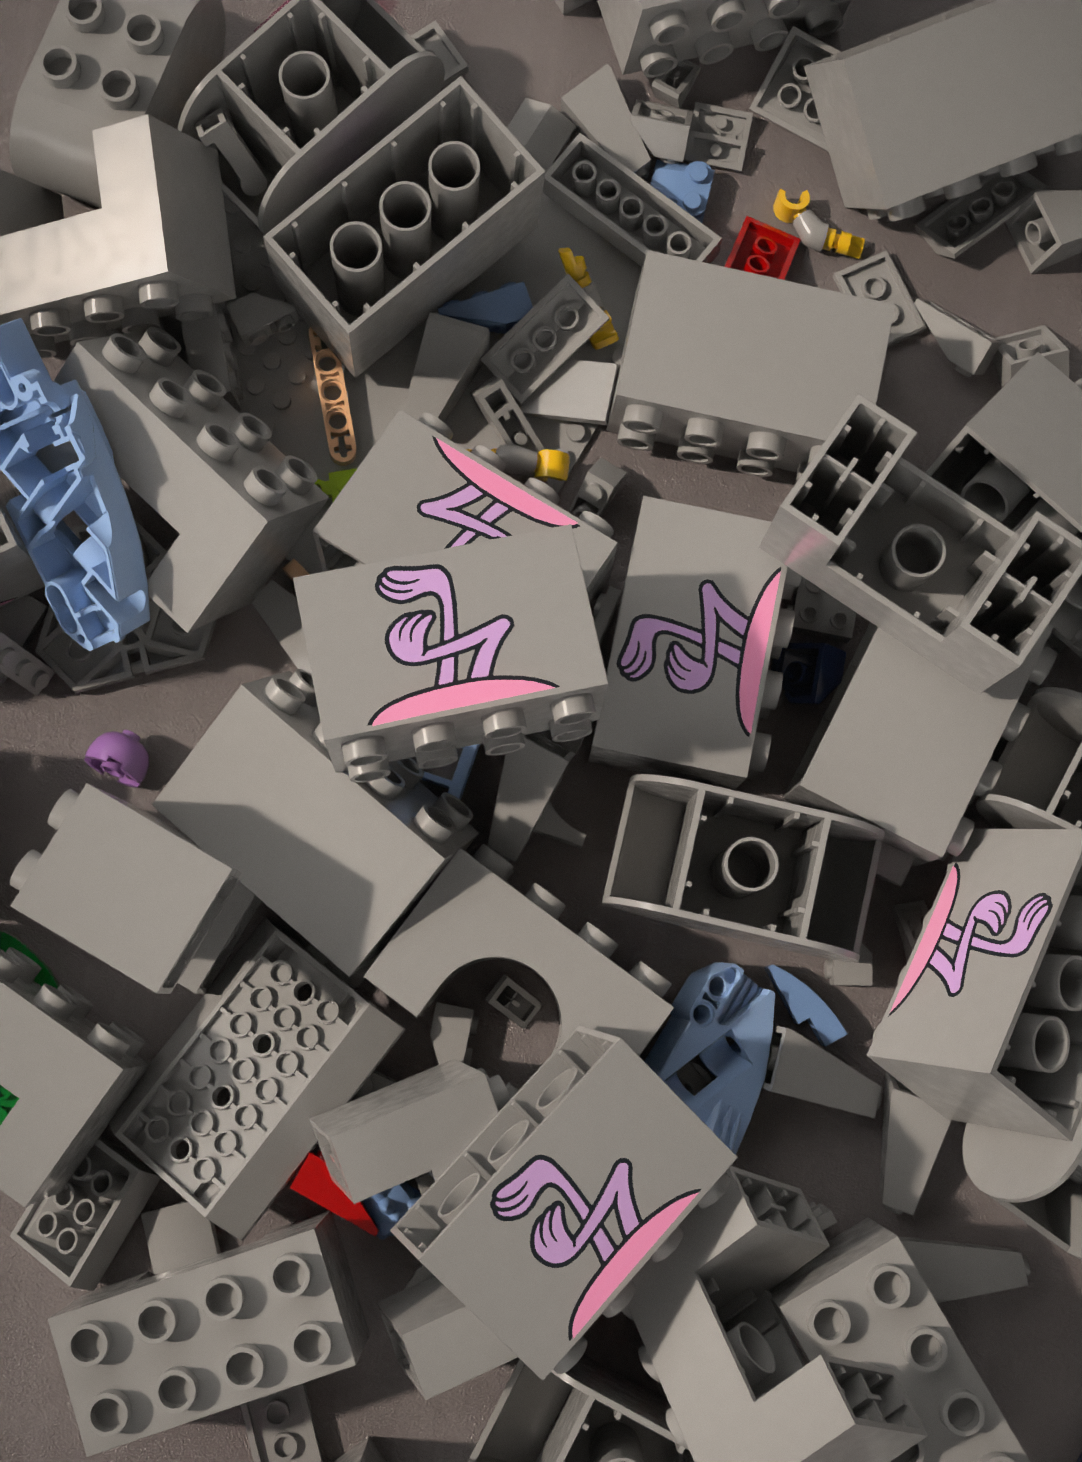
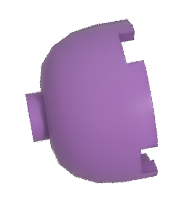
[84,730,149,788]

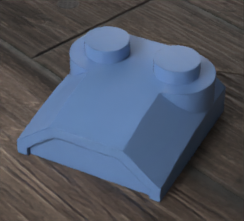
[650,159,715,223]

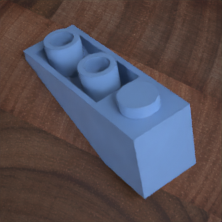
[438,282,533,334]

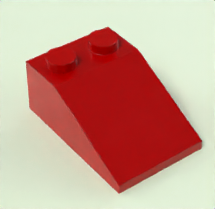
[724,216,801,280]
[290,1150,379,1237]

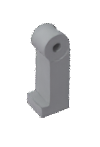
[194,107,267,196]

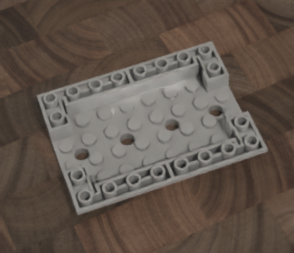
[109,917,405,1241]

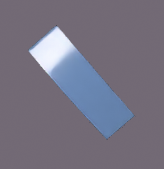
[764,964,847,1046]

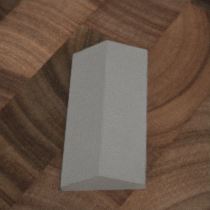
[507,98,576,173]
[915,171,1047,258]
[480,274,610,404]

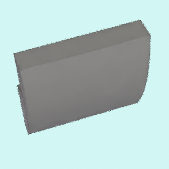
[684,102,753,172]
[141,1201,221,1276]

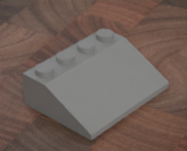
[749,26,841,152]
[10,1136,161,1291]

